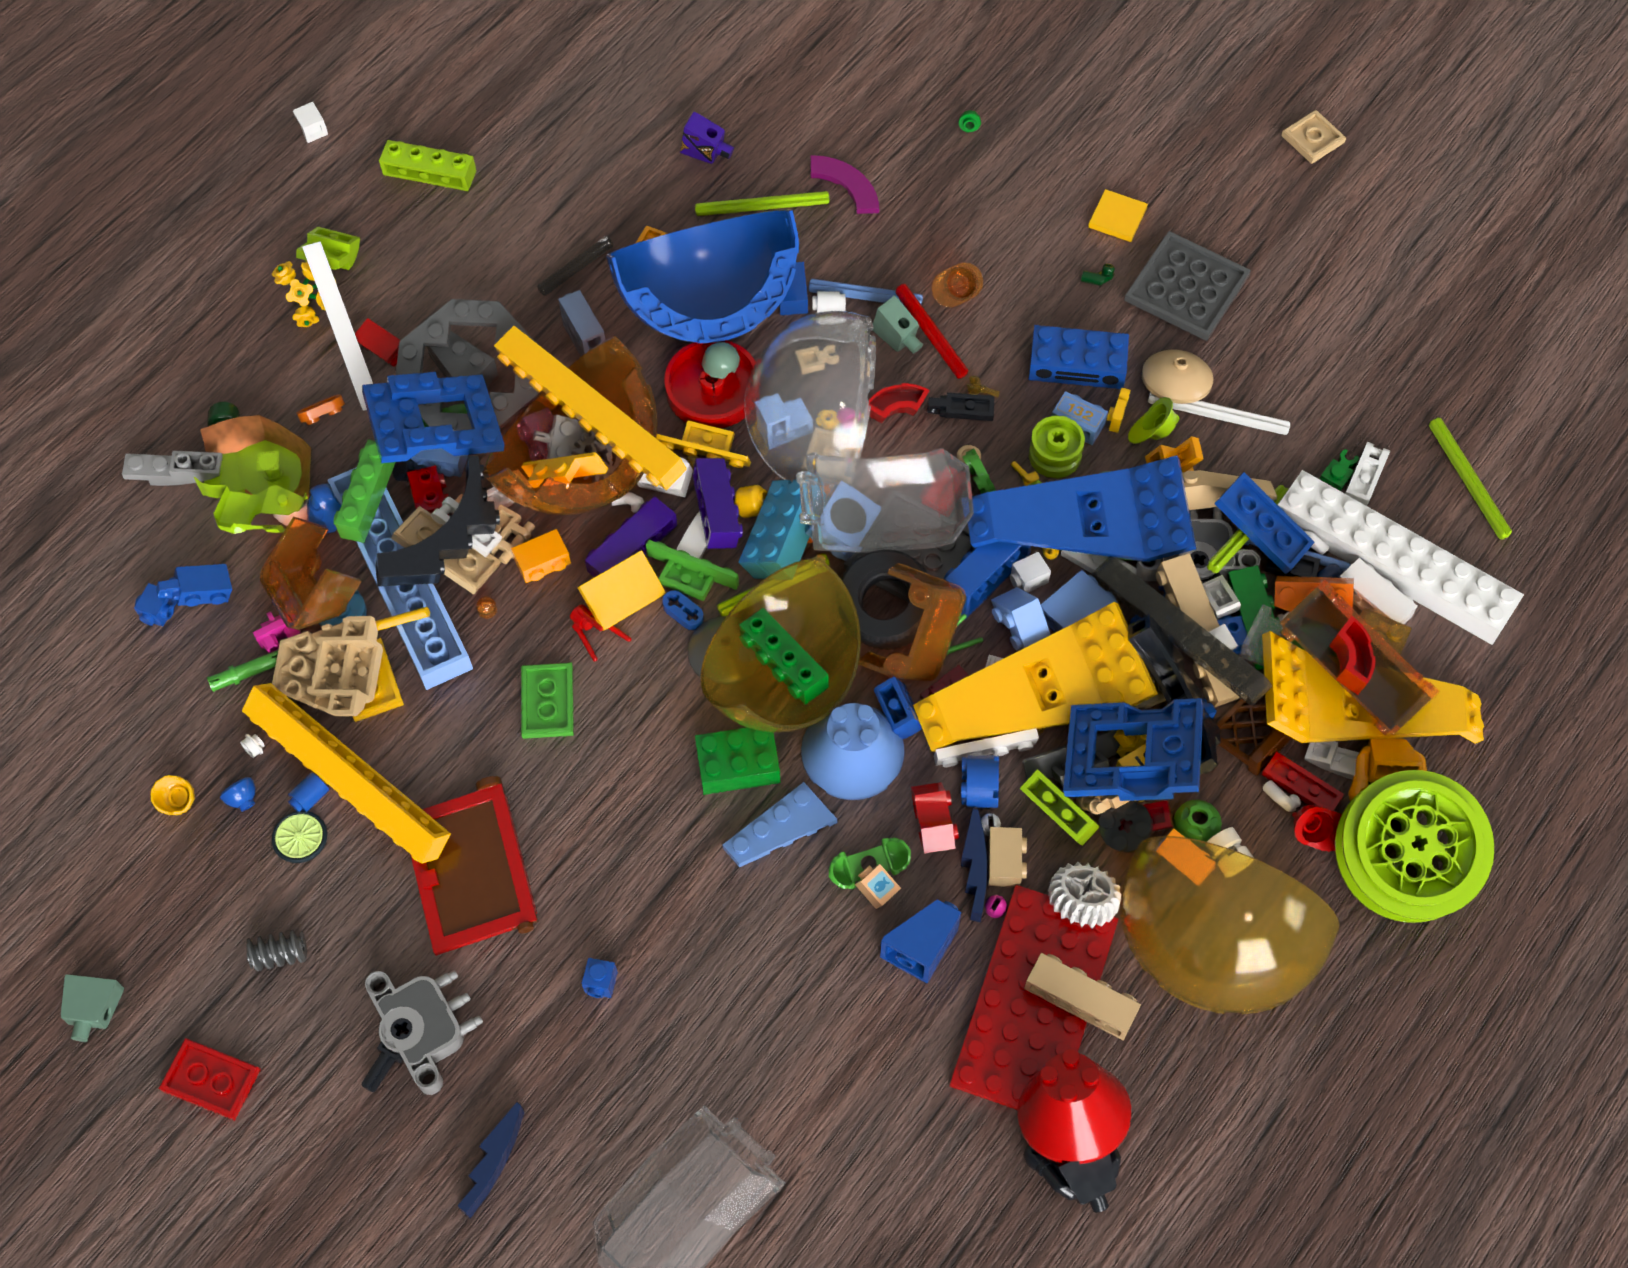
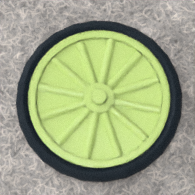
[272,811,327,863]

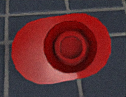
[1292,805,1342,852]

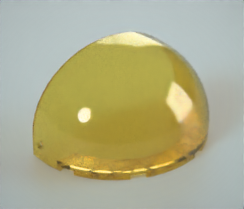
[1121,836,1340,1014]

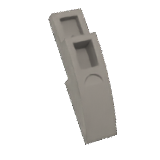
[122,451,223,486]

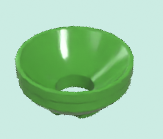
[1173,800,1222,847]

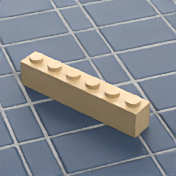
[1156,553,1247,707]

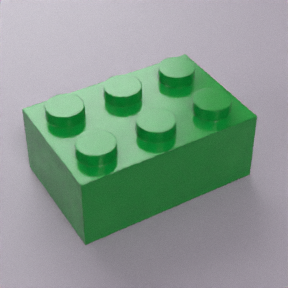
[695,724,781,795]

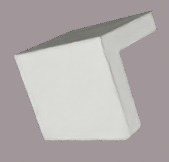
[293,102,328,143]

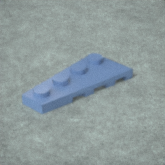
[723,782,837,867]

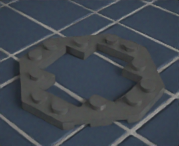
[396,299,540,431]

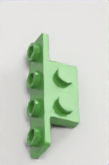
[646,540,739,601]

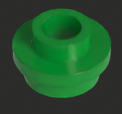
[959,110,981,132]

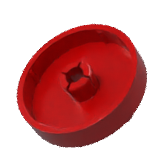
[664,340,760,429]

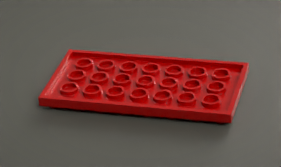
[949,885,1119,1110]

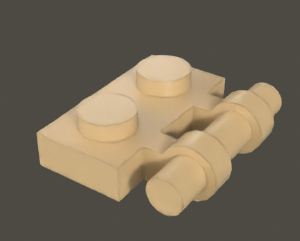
[490,504,535,564]
[1076,795,1129,814]

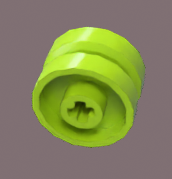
[1029,415,1085,479]

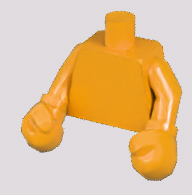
[1348,738,1427,802]

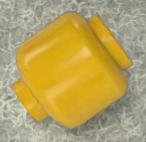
[734,485,768,518]

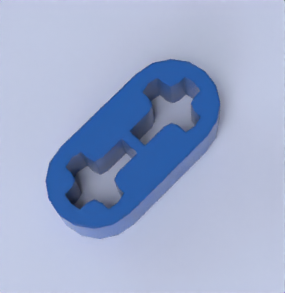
[662,590,704,630]

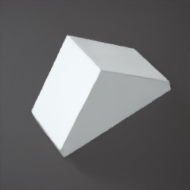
[1202,575,1241,620]

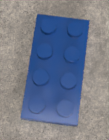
[1214,472,1315,574]

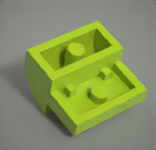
[296,227,360,270]

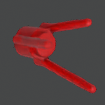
[570,604,631,662]

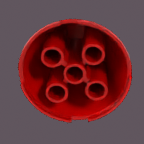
[1017,1049,1131,1164]

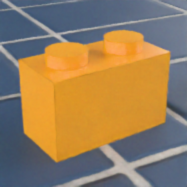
[511,529,571,583]

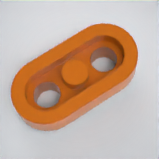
[296,394,345,425]

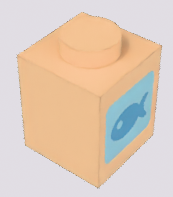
[855,864,901,909]

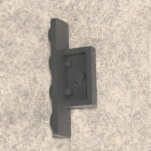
[1022,730,1120,786]

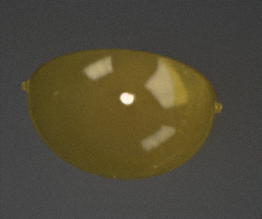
[701,555,861,732]

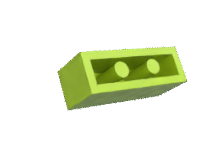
[1020,769,1100,846]

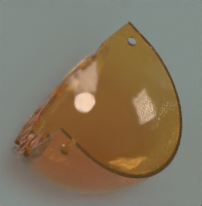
[483,336,657,515]

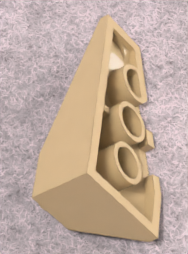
[1182,470,1277,510]

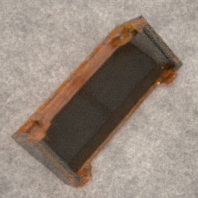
[1279,580,1440,736]

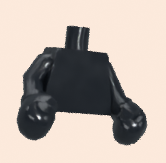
[1023,1144,1121,1213]

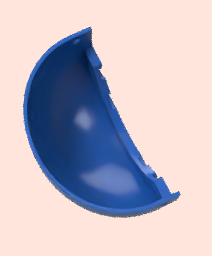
[606,210,799,343]

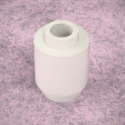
[812,291,846,315]

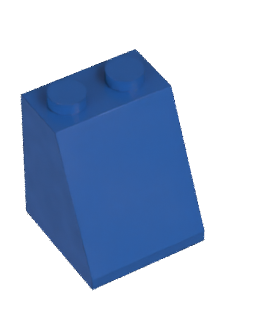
[880,899,961,984]

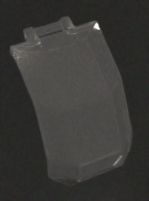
[796,448,974,553]
[593,1106,786,1268]

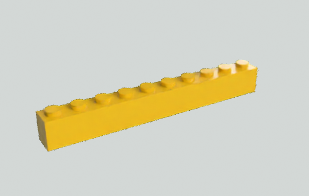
[494,326,687,490]
[242,683,451,864]

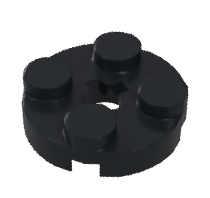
[1099,801,1153,853]

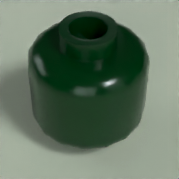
[207,402,240,426]

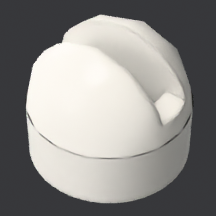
[981,813,1001,836]

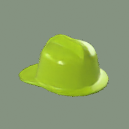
[1128,397,1180,444]

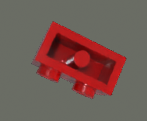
[407,465,449,515]

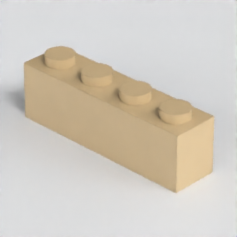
[1024,953,1141,1041]

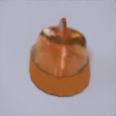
[931,262,983,308]

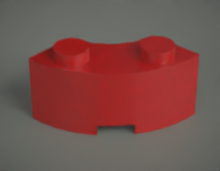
[861,383,930,424]
[1329,616,1375,695]
[911,782,959,854]

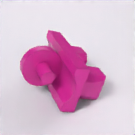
[253,611,303,654]

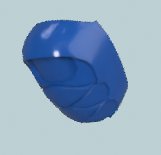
[307,484,341,534]

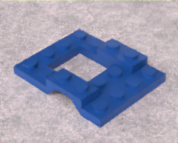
[362,372,505,463]
[1063,698,1203,801]

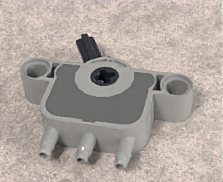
[1135,507,1260,584]
[361,970,483,1095]

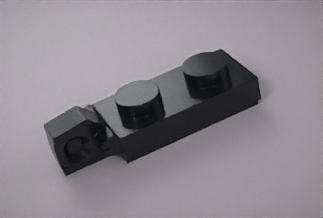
[927,392,994,421]

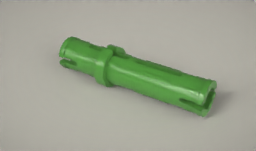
[207,649,279,692]

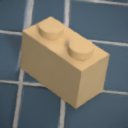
[988,827,1027,887]

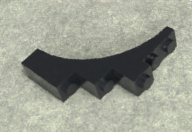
[375,456,500,587]
[1128,614,1221,775]

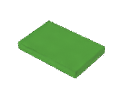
[521,663,574,739]

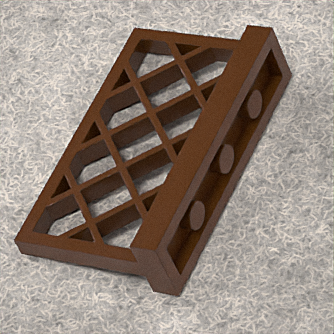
[1217,675,1292,776]

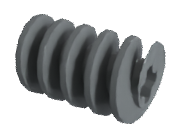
[246,930,307,971]

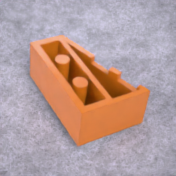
[1274,576,1354,630]

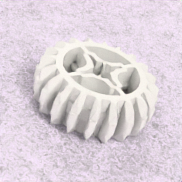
[1048,862,1122,928]

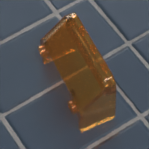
[260,516,362,630]
[857,563,966,681]

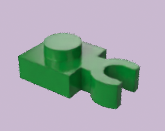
[1319,449,1359,491]

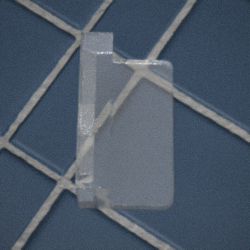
[1241,604,1289,667]

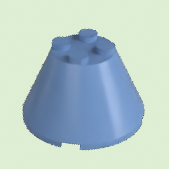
[801,703,904,800]

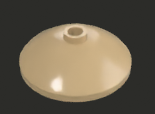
[1142,350,1213,404]

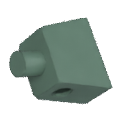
[872,295,923,354]
[61,974,124,1042]

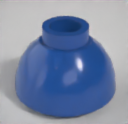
[220,777,256,812]

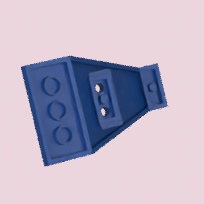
[964,455,1197,562]

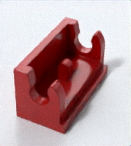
[355,318,401,367]

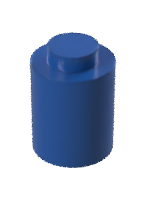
[288,772,329,813]

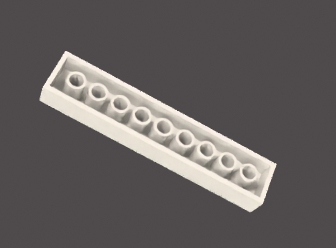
[1278,470,1524,645]

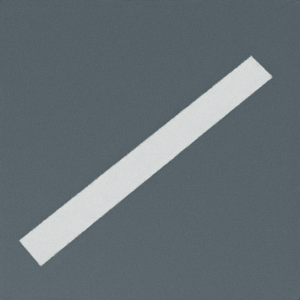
[303,241,373,411]

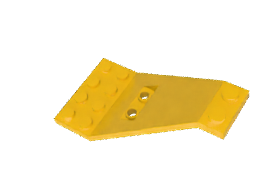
[913,602,1158,752]
[1262,631,1484,744]

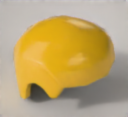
[150,775,195,816]

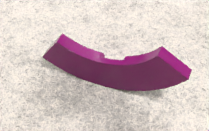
[811,155,879,214]

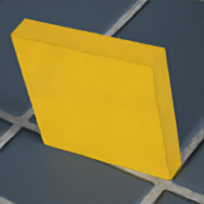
[1088,189,1148,242]

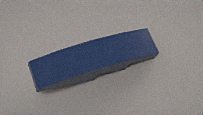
[961,809,987,922]
[458,1102,525,1218]

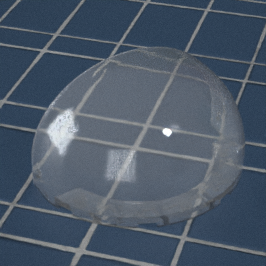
[744,311,876,492]

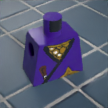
[680,112,734,164]

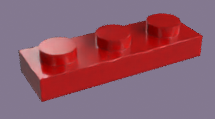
[1262,752,1345,811]

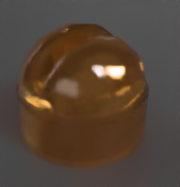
[476,596,497,618]

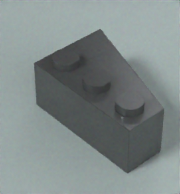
[427,331,498,401]

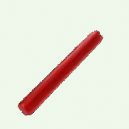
[896,284,968,379]

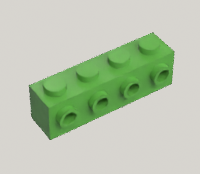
[334,440,396,543]

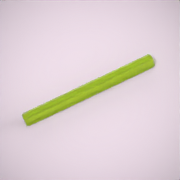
[695,191,830,216]
[1429,417,1512,540]
[1207,485,1289,573]

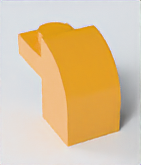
[1145,436,1204,472]

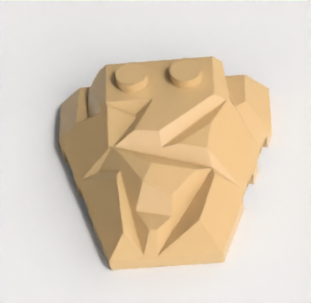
[272,616,383,716]

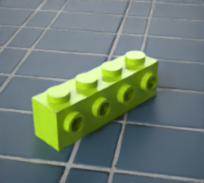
[379,140,477,191]

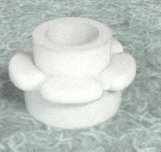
[240,734,264,758]

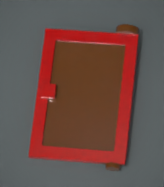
[410,776,538,956]

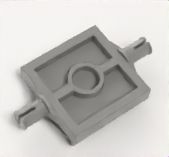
[533,415,613,459]

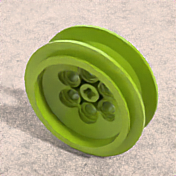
[1335,770,1494,923]

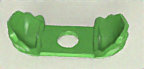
[828,838,911,889]

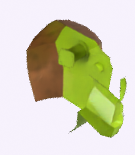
[194,415,311,534]

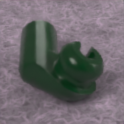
[1081,264,1115,285]

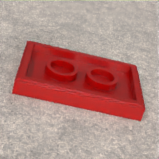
[159,1038,261,1121]

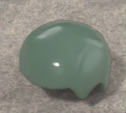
[701,342,740,379]

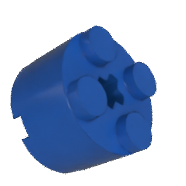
[961,755,999,808]

